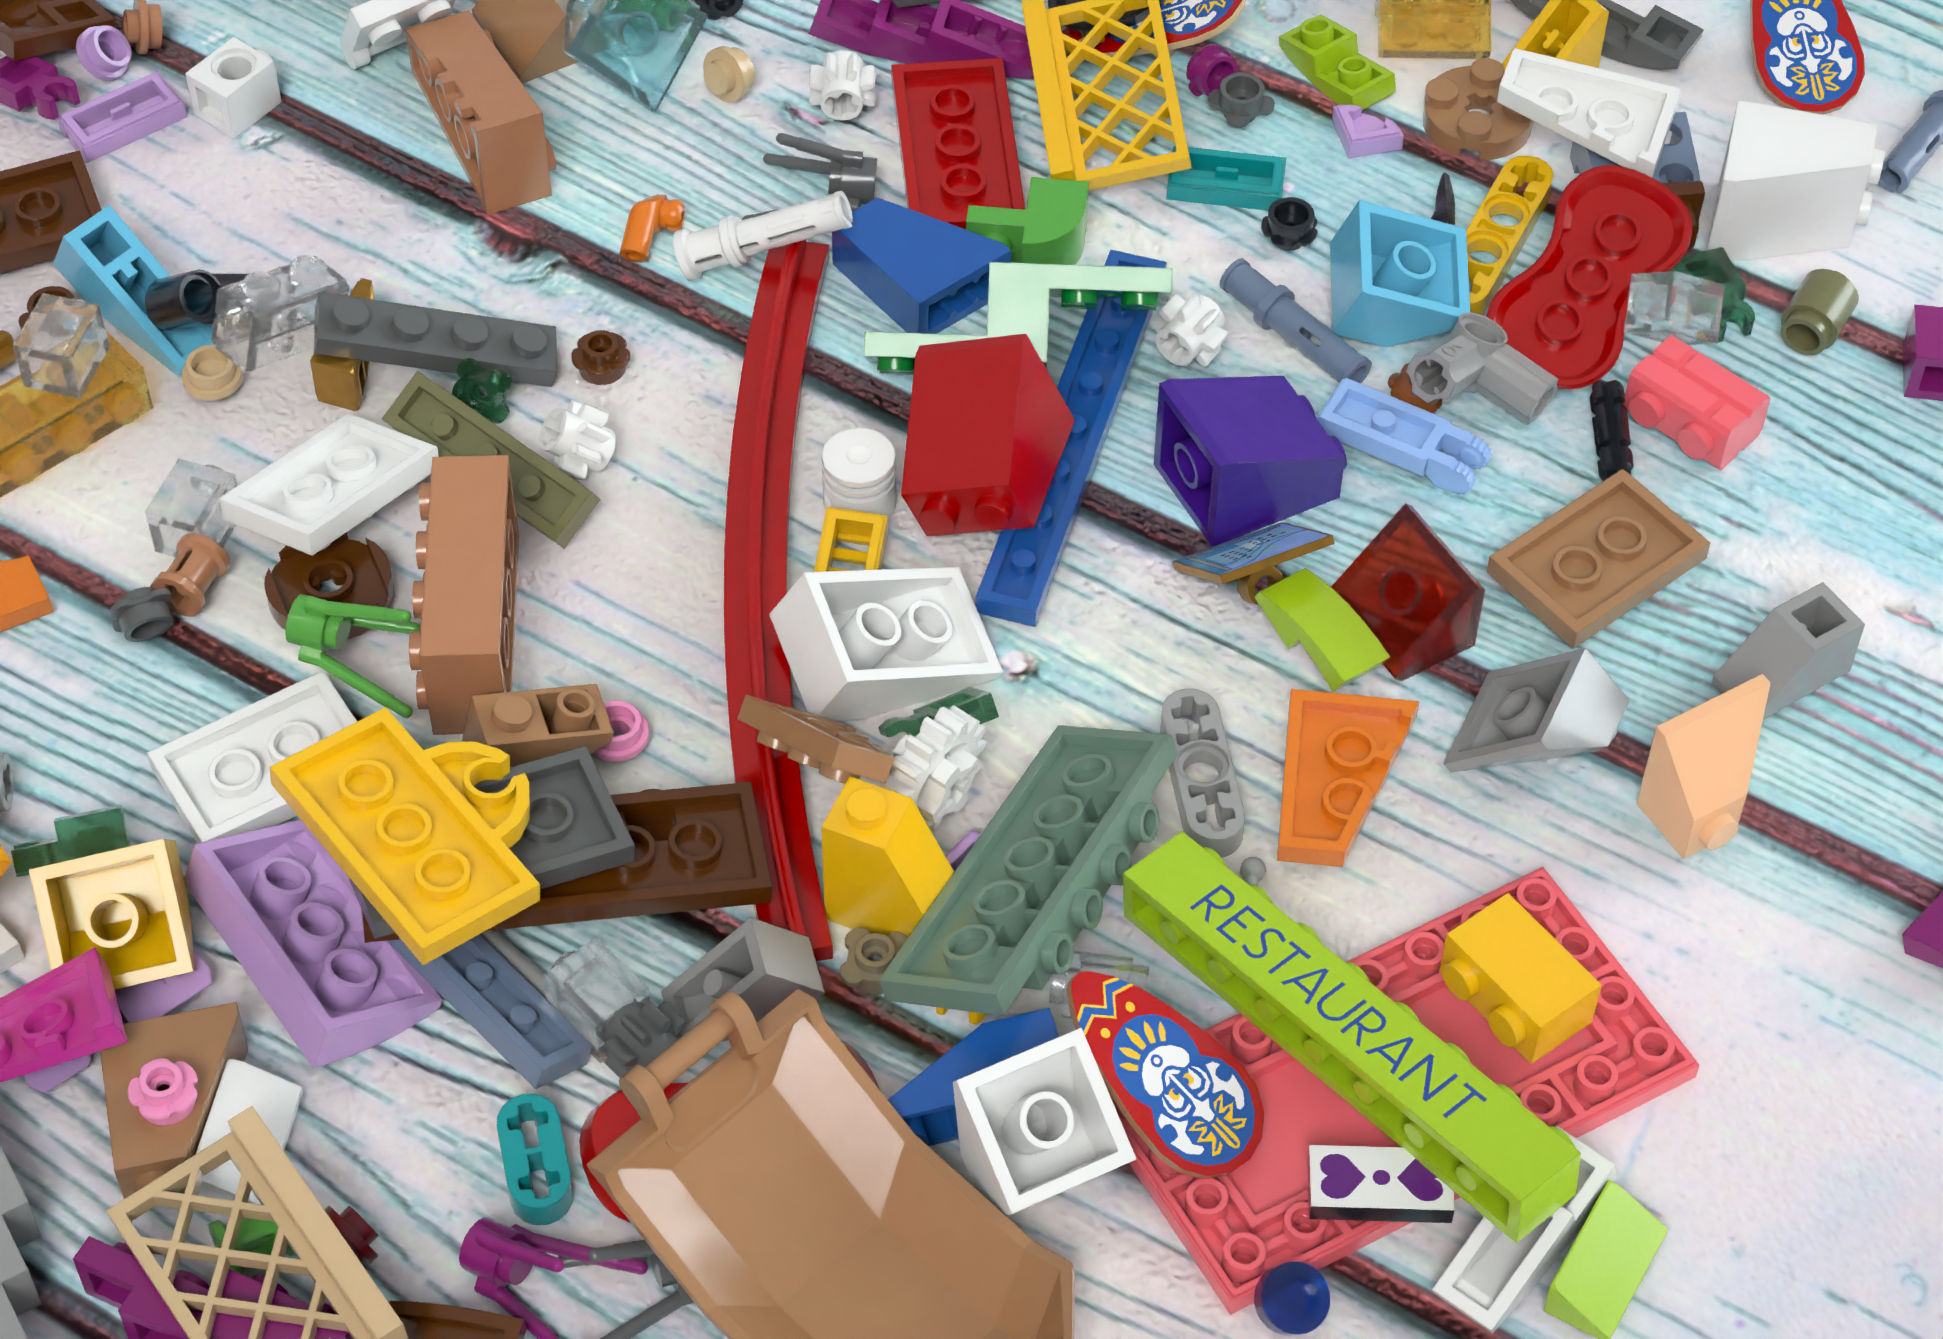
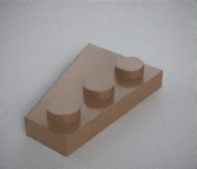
[737,695,895,784]

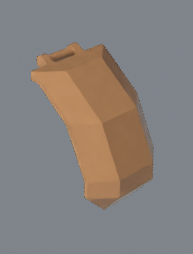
[587,989,1075,1339]

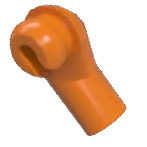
[619,194,685,263]

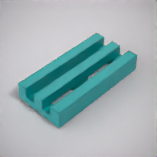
[1166,146,1286,211]

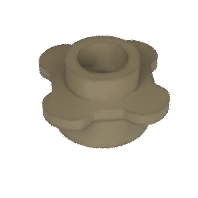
[839,928,908,995]

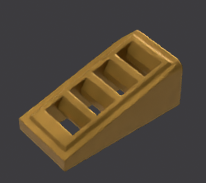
[310,278,375,411]

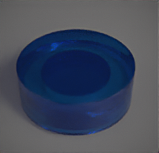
[1254,1262,1330,1336]

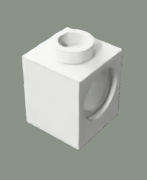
[185,37,282,139]

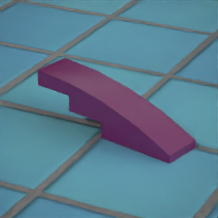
[808,0,1033,79]

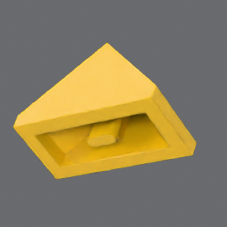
[1502,0,1609,72]

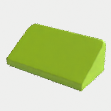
[1543,1180,1668,1339]

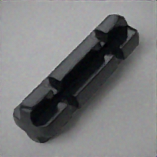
[1590,379,1634,481]

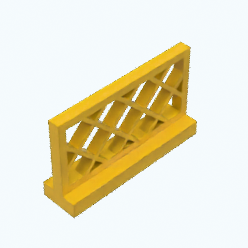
[1021,0,1192,191]

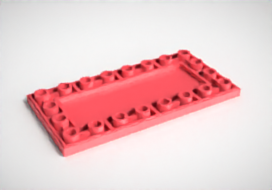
[1109,867,1700,1315]

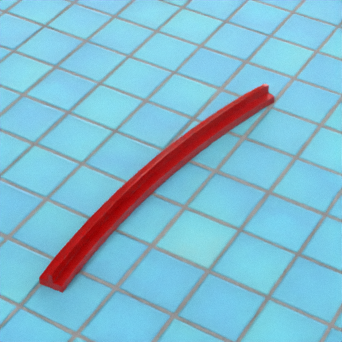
[724,240,833,961]

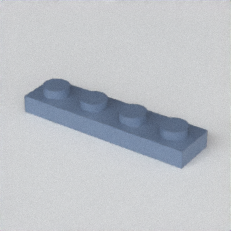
[387,934,593,1089]

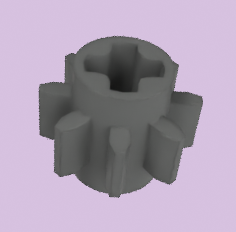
[603,1000,687,1078]

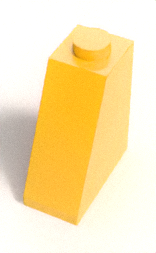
[821,776,954,937]

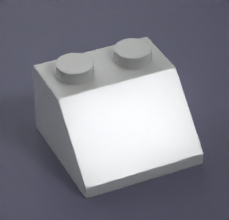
[953,1028,1136,1216]

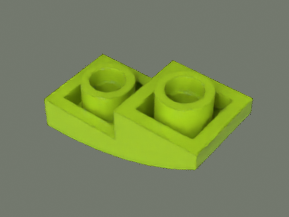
[1279,14,1396,110]
[1254,568,1390,692]

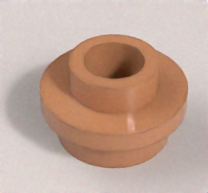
[123,0,163,54]

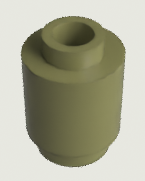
[1781,269,1859,355]

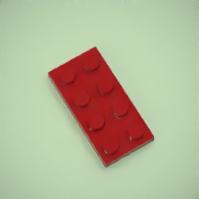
[891,58,1025,230]

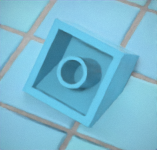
[1330,200,1470,347]

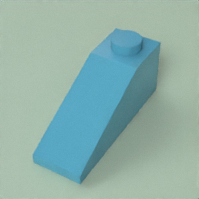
[53,205,226,377]

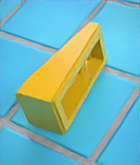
[814,507,889,572]

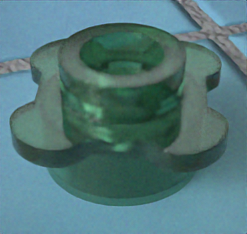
[452,358,513,423]

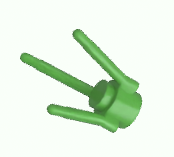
[285,594,420,718]

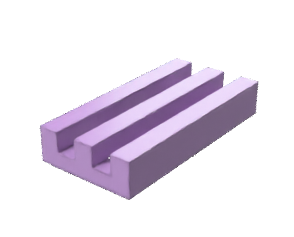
[57,71,187,163]

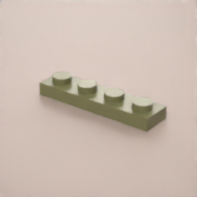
[382,371,601,549]

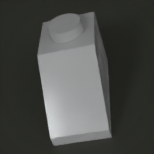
[661,917,825,1042]

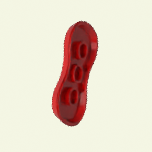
[1486,165,1693,389]

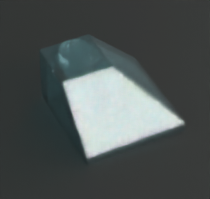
[563,0,708,112]

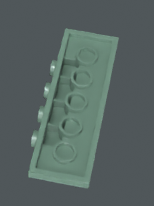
[878,725,1178,1016]

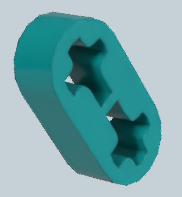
[497,1094,573,1225]

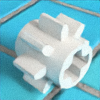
[809,50,876,120]
[1152,293,1229,367]
[539,400,616,480]

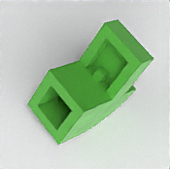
[966,177,1089,265]

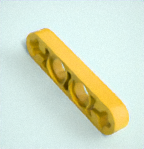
[1466,155,1554,315]

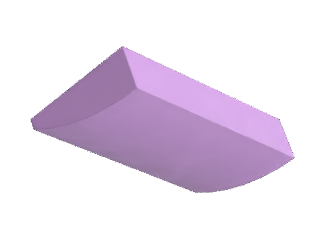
[184,820,443,1069]

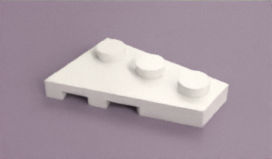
[1497,48,1681,178]

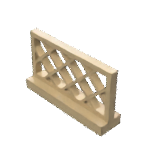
[106,1106,409,1339]

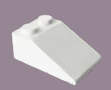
[769,567,1003,721]

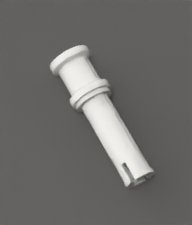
[673,191,853,281]

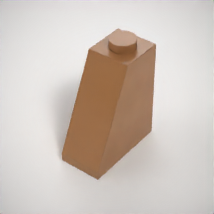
[100,1002,248,1199]

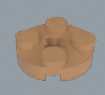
[1423,58,1535,160]

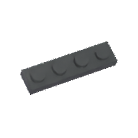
[314,292,557,387]

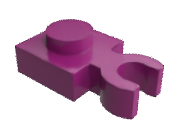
[0,56,80,120]

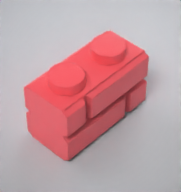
[1623,334,1771,471]

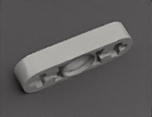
[1160,689,1245,858]

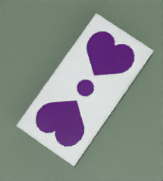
[1307,1145,1455,1223]

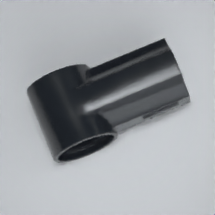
[145,269,274,331]

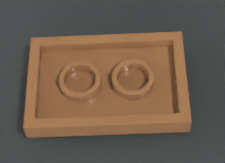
[1487,469,1711,649]

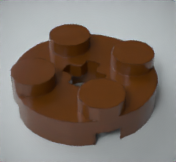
[264,532,394,639]

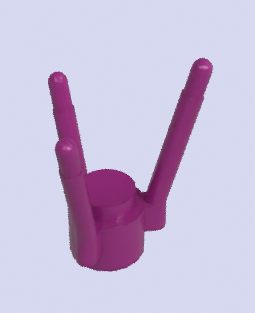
[459,1217,648,1339]

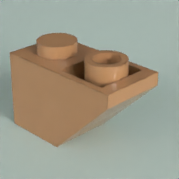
[462,684,614,767]

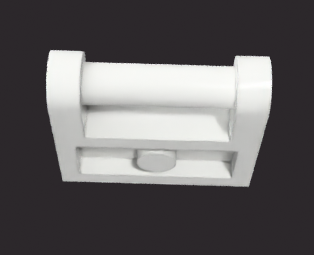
[340,0,455,69]

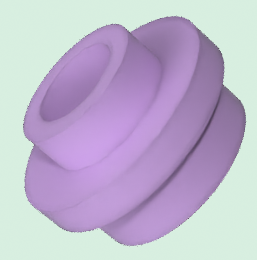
[76,25,132,81]

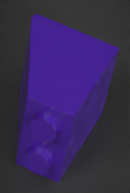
[1153,376,1347,547]

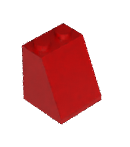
[901,333,1075,536]

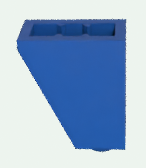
[832,197,1011,334]

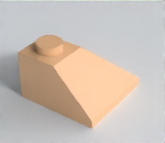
[1637,674,1771,859]

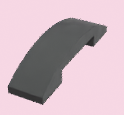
[1511,0,1704,69]

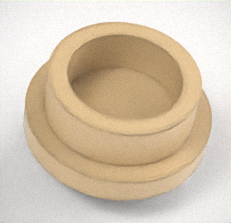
[703,46,755,103]
[182,345,243,401]

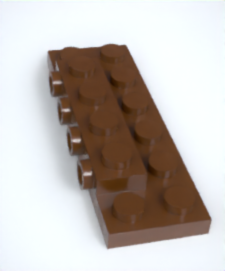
[361,782,772,943]

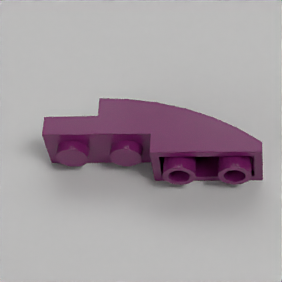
[73,1236,353,1339]

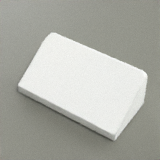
[196,1059,303,1204]

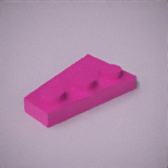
[0,947,128,1082]

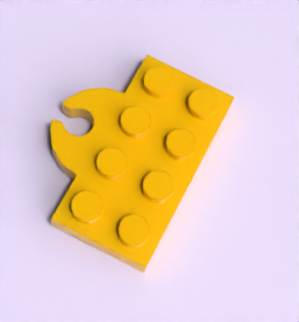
[269,707,540,965]

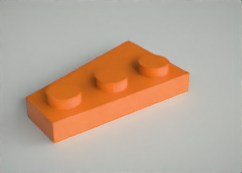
[1277,689,1419,867]

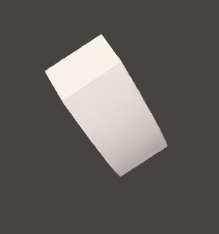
[1432,1126,1617,1334]

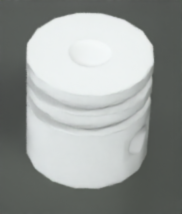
[821,427,896,520]

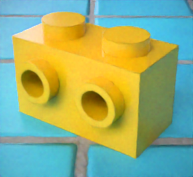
[1439,893,1602,1064]

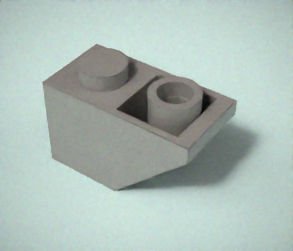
[1712,582,1865,720]

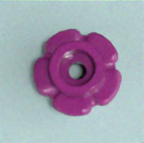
[1186,44,1238,97]

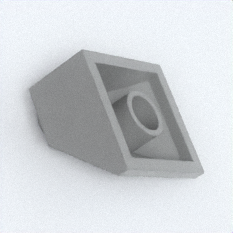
[1443,648,1629,773]

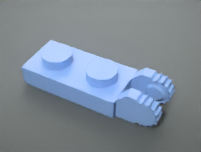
[1316,378,1492,495]

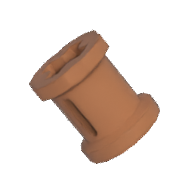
[150,533,231,617]

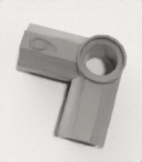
[1406,312,1559,425]

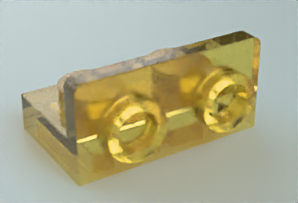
[1375,0,1491,59]

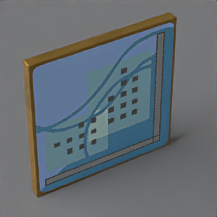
[1172,522,1335,605]

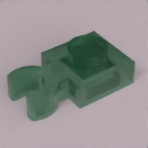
[1665,247,1755,343]

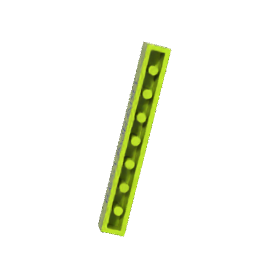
[1123,831,1581,1244]

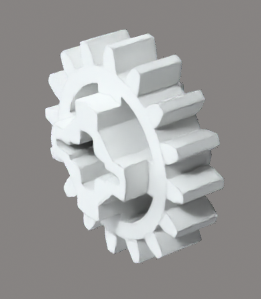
[879,705,987,832]

